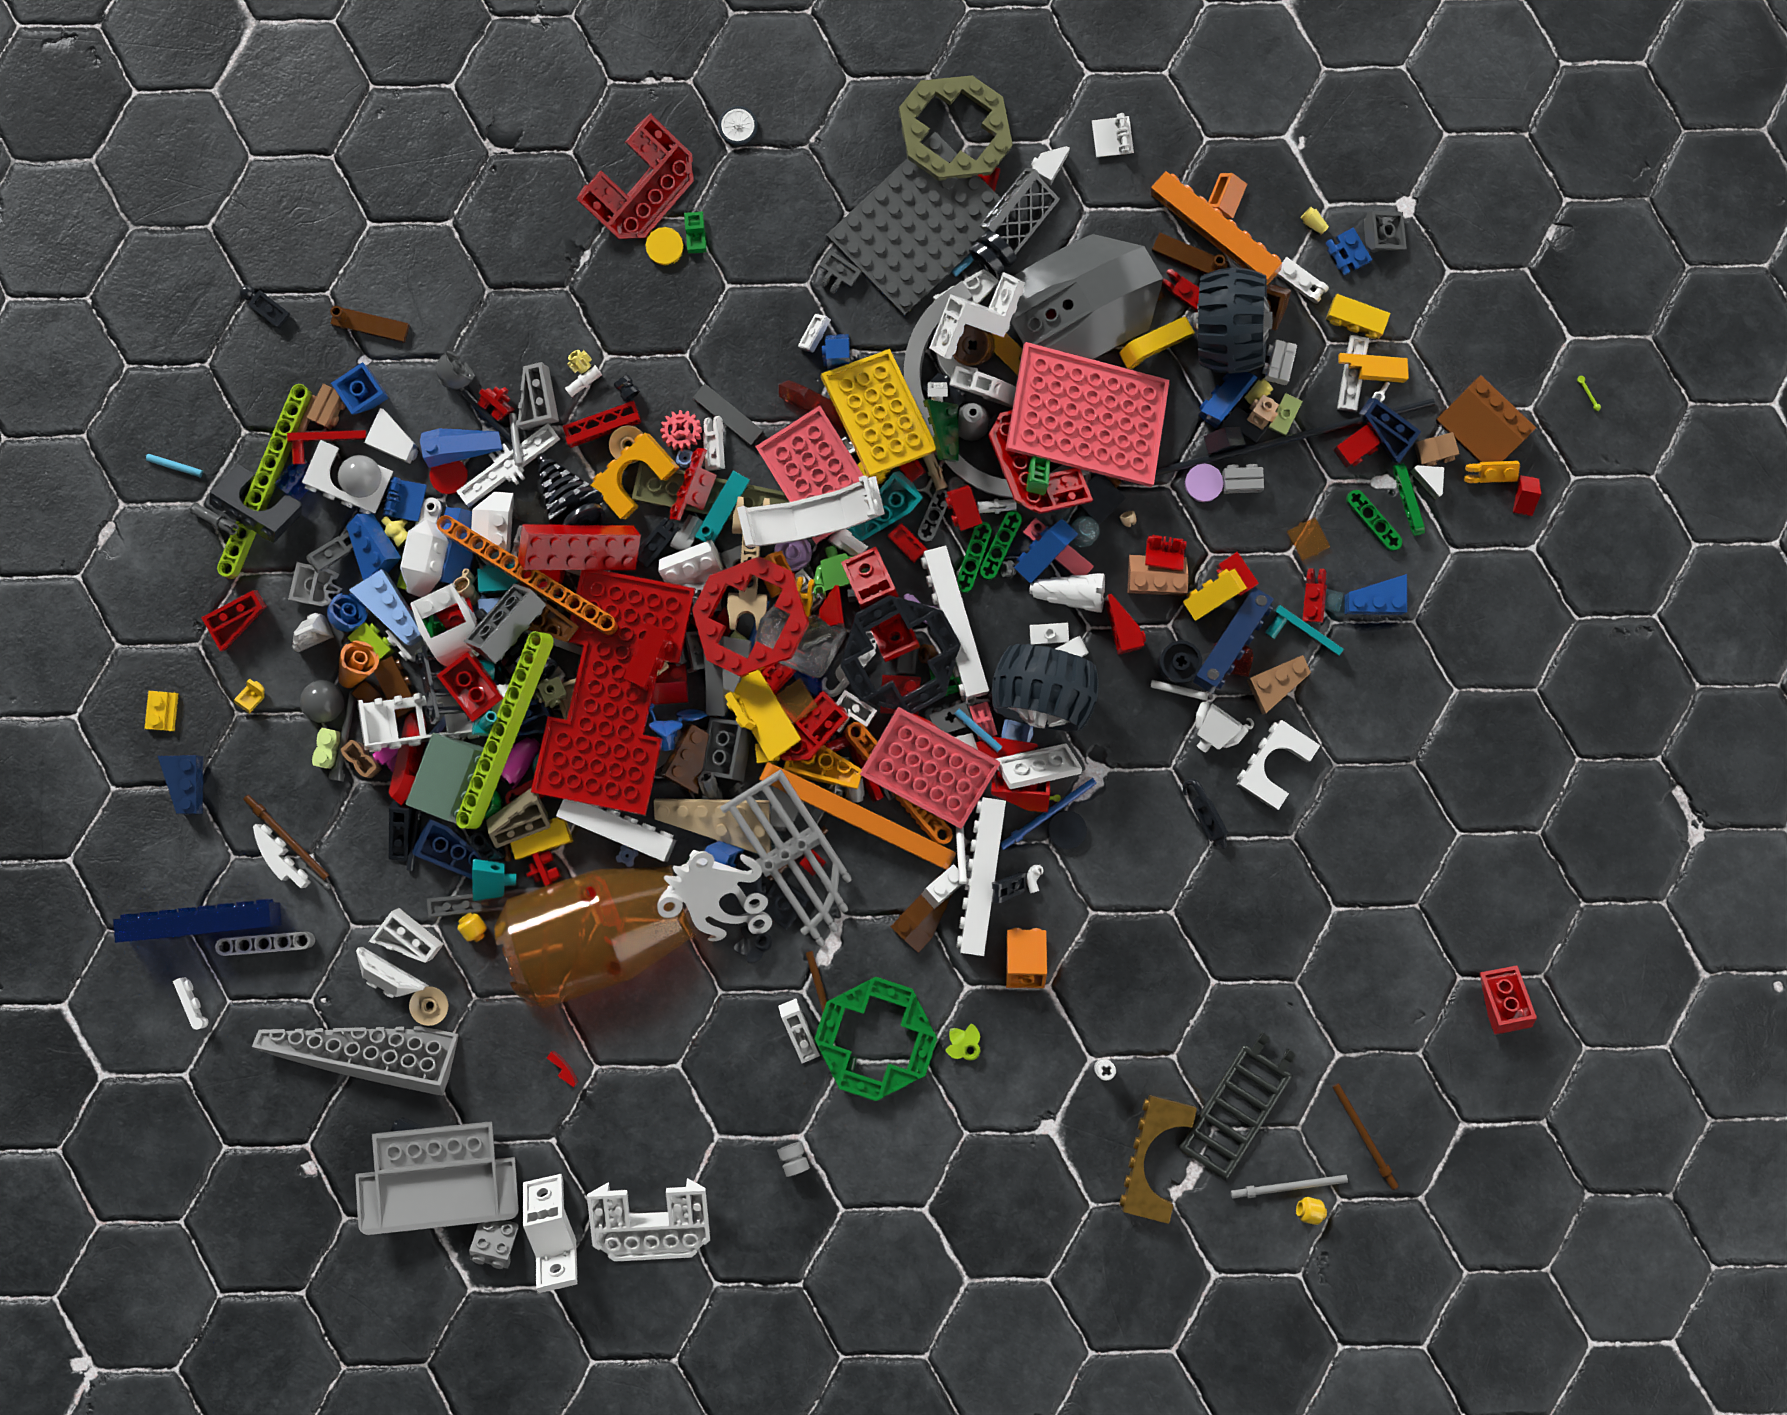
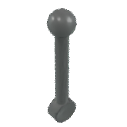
[299,862,331,890]

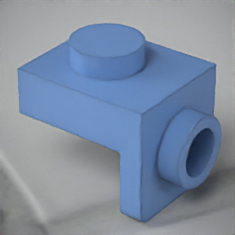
[1001,719,1033,743]

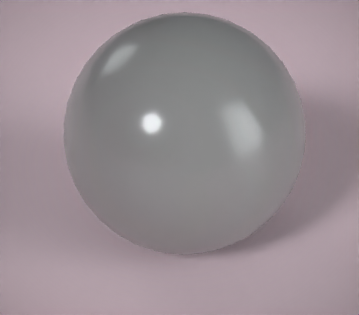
[338,455,382,498]

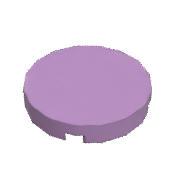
[1185,464,1223,502]
[774,539,812,572]

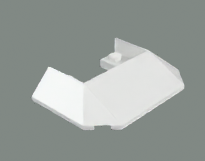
[587,1178,710,1261]

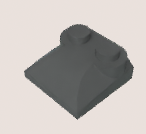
[1364,211,1407,252]

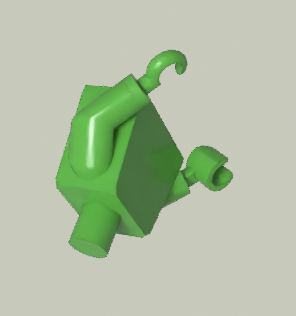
[813,545,867,599]

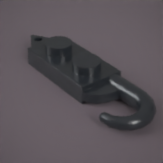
[1182,779,1228,849]

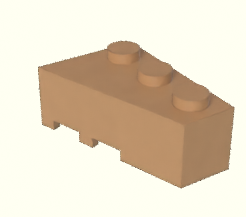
[1247,655,1311,715]

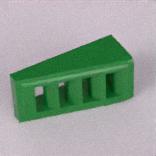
[1026,456,1050,495]

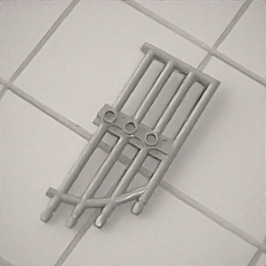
[720,769,852,947]

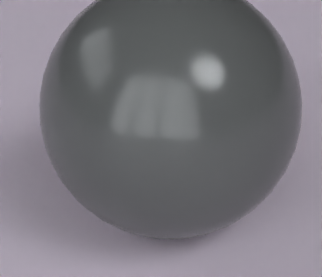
[300,680,344,723]

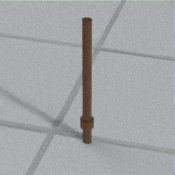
[243,794,330,880]
[1332,1083,1399,1190]

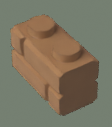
[306,384,346,430]

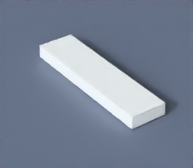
[1337,335,1369,413]

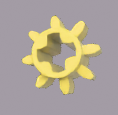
[567,350,592,374]

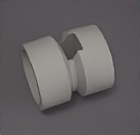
[777,1142,810,1177]

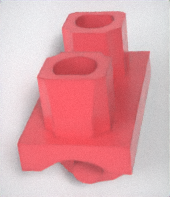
[969,701,997,740]

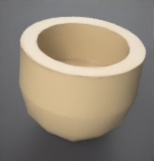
[1120,511,1137,527]

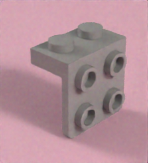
[469,1220,518,1269]

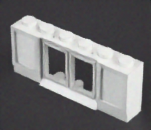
[358,693,479,752]

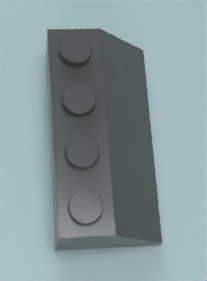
[464,584,546,664]

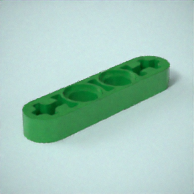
[1393,463,1425,536]
[1346,490,1402,551]
[980,511,1022,580]
[957,522,992,594]

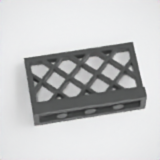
[979,168,1060,254]

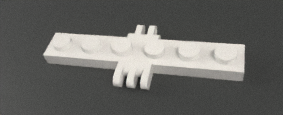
[457,423,560,507]

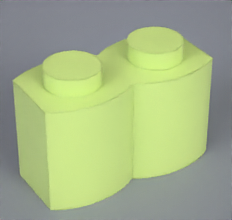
[312,728,341,769]

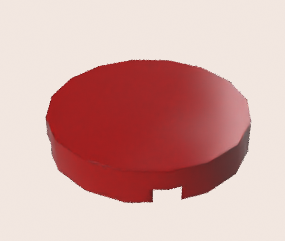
[429,460,468,495]

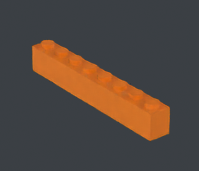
[1151,171,1282,285]

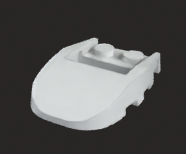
[411,583,479,667]

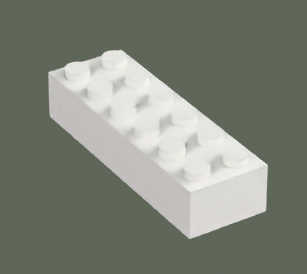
[556,799,677,862]

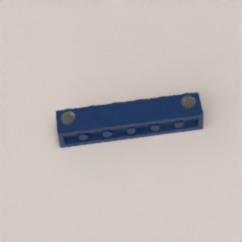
[1193,587,1274,694]

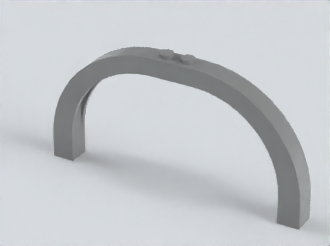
[904,281,1089,499]

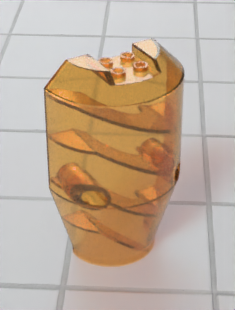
[494,864,696,1009]

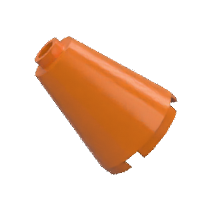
[338,640,379,688]

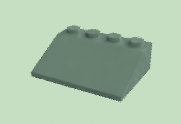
[406,733,484,823]

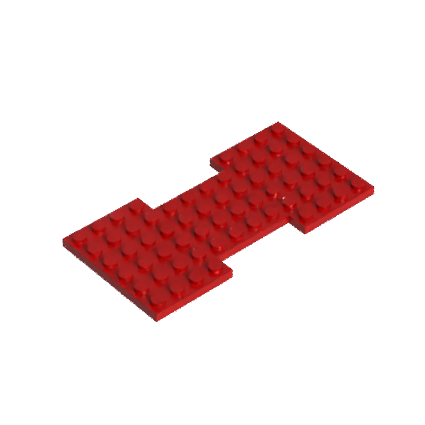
[531,570,696,816]

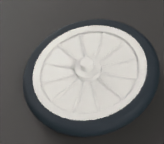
[718,106,758,145]

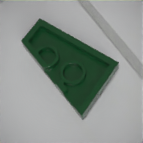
[923,399,959,462]

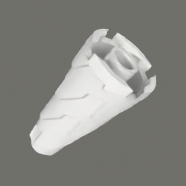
[1030,573,1105,612]

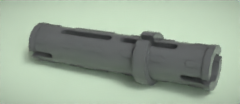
[190,503,239,535]

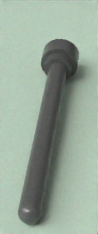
[328,690,356,782]

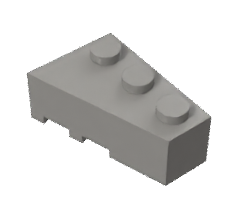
[516,362,559,430]

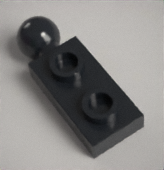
[239,285,291,329]

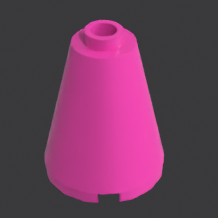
[500,737,541,789]

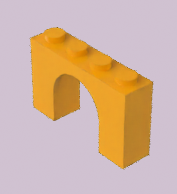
[591,433,680,519]

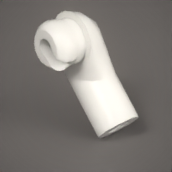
[1026,865,1043,893]

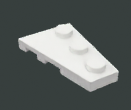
[933,269,999,304]

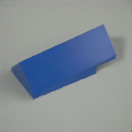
[438,507,475,588]

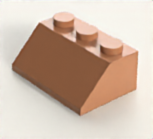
[1128,555,1188,596]

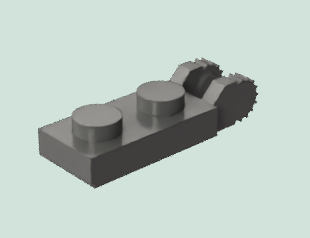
[306,532,354,573]

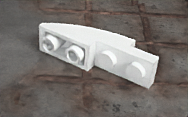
[949,366,1016,408]
[253,824,311,888]

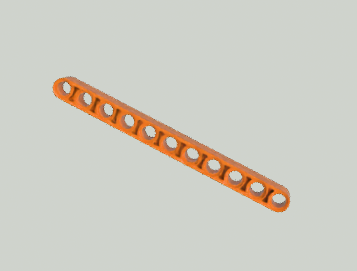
[437,515,618,635]
[759,762,956,870]

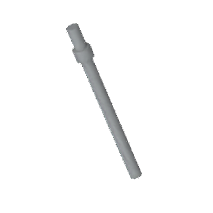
[1231,1175,1348,1198]

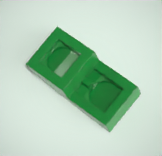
[684,211,707,254]

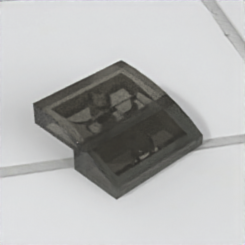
[781,615,836,650]

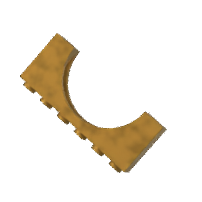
[1119,1095,1197,1224]

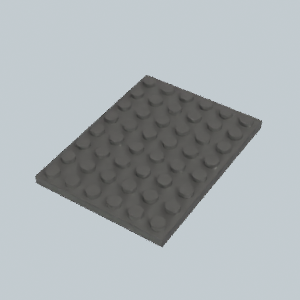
[827,132,1014,316]

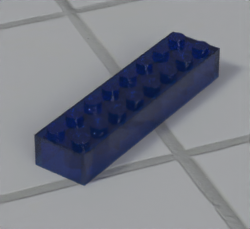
[113,899,282,943]

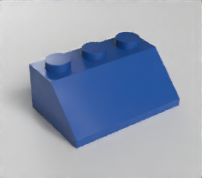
[1198,372,1257,429]

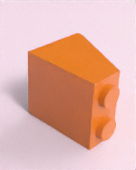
[1006,928,1047,988]

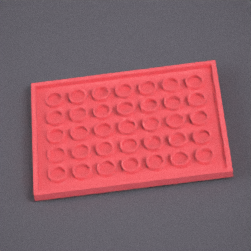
[1006,342,1170,487]

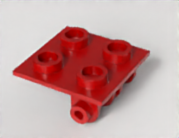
[1145,534,1186,571]

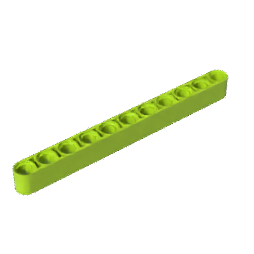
[217,384,312,579]
[456,631,554,829]

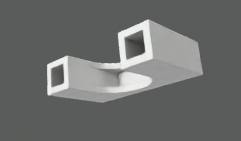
[302,440,393,514]
[1237,720,1320,810]

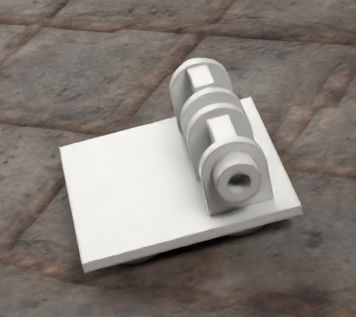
[1092,113,1134,157]

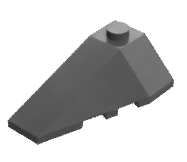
[705,636,752,716]

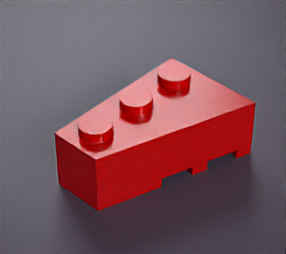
[201,590,267,652]

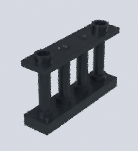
[415,645,471,724]

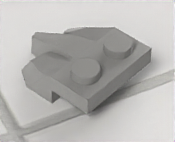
[288,562,342,606]

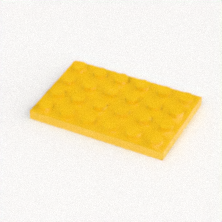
[820,349,937,478]

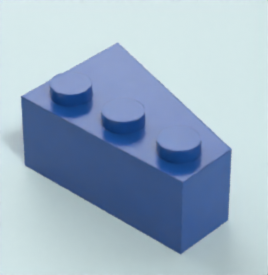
[822,334,850,371]
[346,514,402,581]

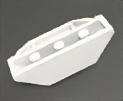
[471,492,514,568]
[400,520,449,598]
[356,947,429,998]

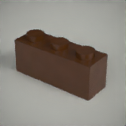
[374,656,416,719]

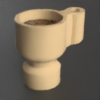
[454,568,480,605]

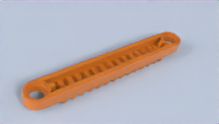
[845,722,953,845]

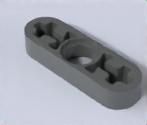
[918,489,948,542]

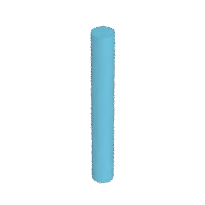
[146,454,203,477]

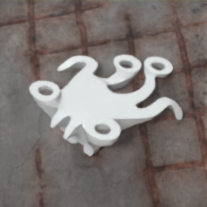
[657,850,772,941]

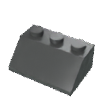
[702,717,752,782]

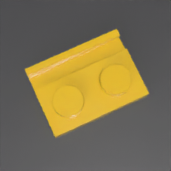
[145,691,179,731]

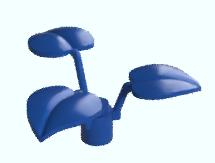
[649,703,708,751]

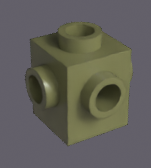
[535,676,567,708]

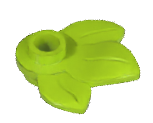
[946,1024,980,1060]

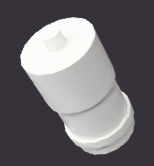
[1094,1058,1116,1081]

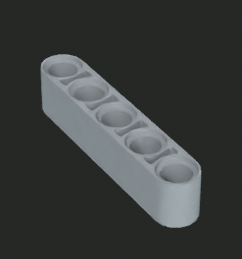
[215,932,315,956]

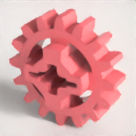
[660,410,702,451]

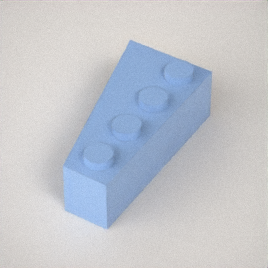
[349,569,423,646]

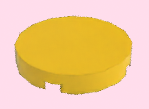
[646,227,684,266]

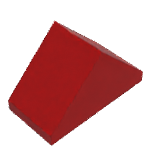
[1513,475,1541,516]

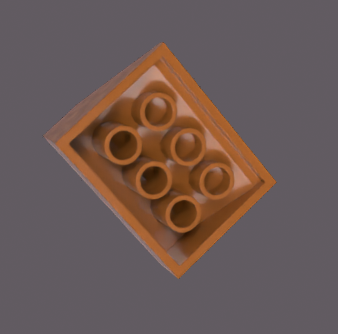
[1436,375,1536,462]

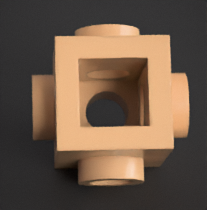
[1247,395,1279,430]

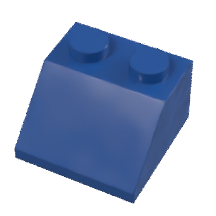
[331,362,389,415]

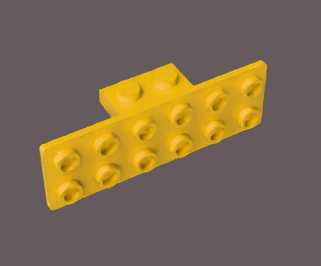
[725,670,801,761]

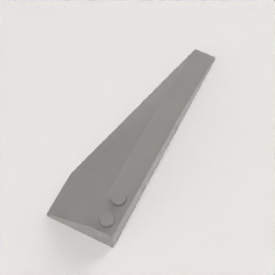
[252,1026,459,1096]

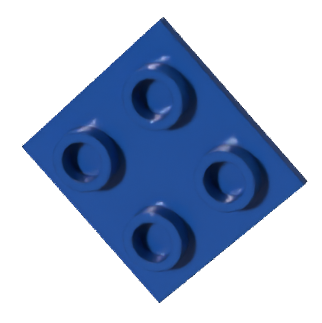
[382,477,427,522]

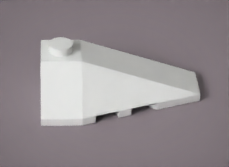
[292,613,334,652]

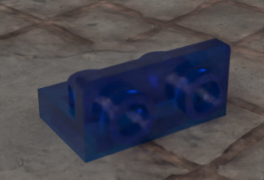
[274,459,310,501]

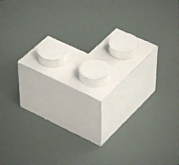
[836,690,877,734]

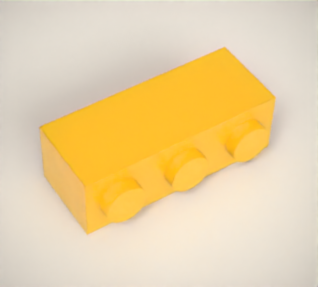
[1326,294,1391,339]
[1183,569,1247,621]
[510,817,573,860]

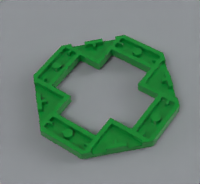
[814,977,937,1101]

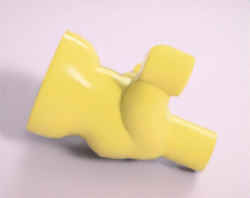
[381,516,408,548]

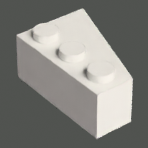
[658,540,727,585]
[369,908,444,963]

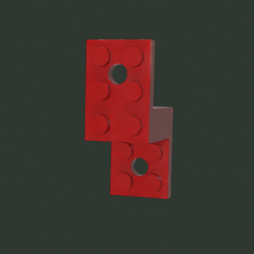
[841,547,920,662]

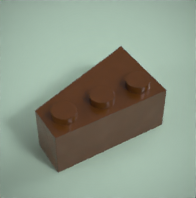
[659,724,709,794]

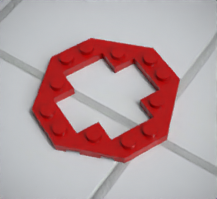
[692,556,809,677]

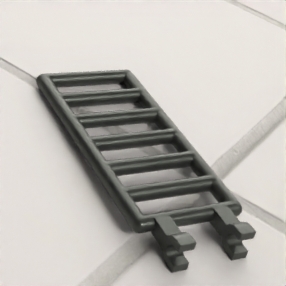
[1179,1032,1296,1179]

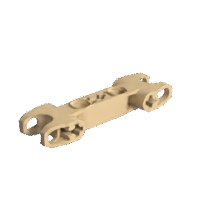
[727,497,770,632]

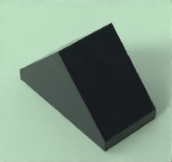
[1203,427,1245,455]

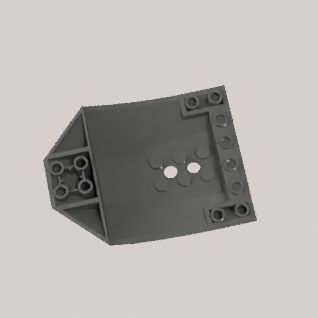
[993,234,1163,360]

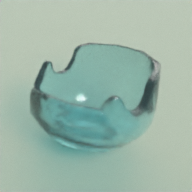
[1071,516,1100,547]

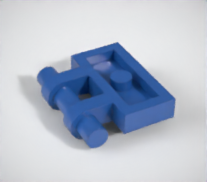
[1326,227,1372,275]

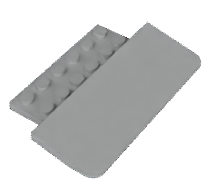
[355,1122,518,1235]

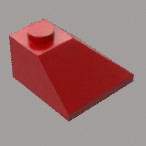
[816,585,845,630]

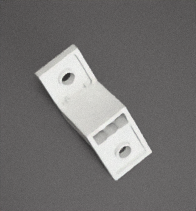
[929,272,1025,360]
[523,1174,577,1293]

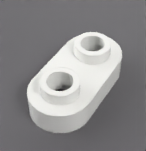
[415,498,442,526]

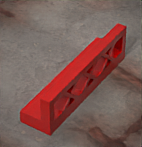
[562,401,642,448]

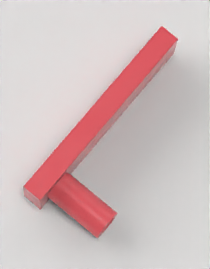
[1023,518,1094,575]

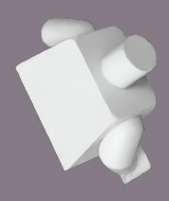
[1195,691,1254,752]

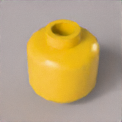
[457,912,487,942]
[1296,1197,1327,1225]

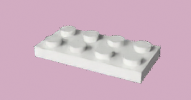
[996,744,1082,789]

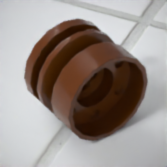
[953,325,995,366]

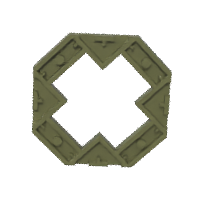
[898,75,1013,181]

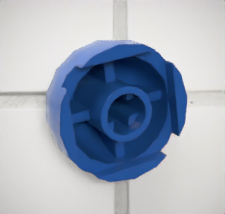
[327,593,368,632]

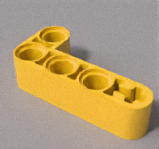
[1119,316,1195,369]

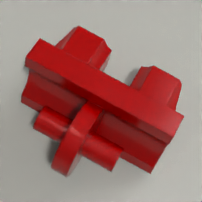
[478,387,515,421]
[526,851,561,886]

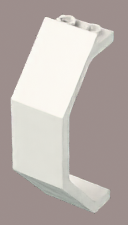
[737,476,885,548]

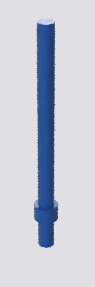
[1000,777,1097,850]

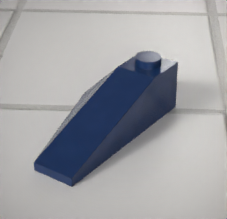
[412,819,481,879]

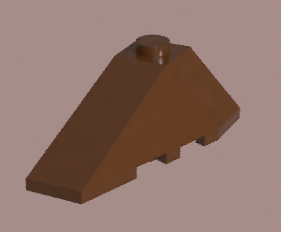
[517,582,579,643]

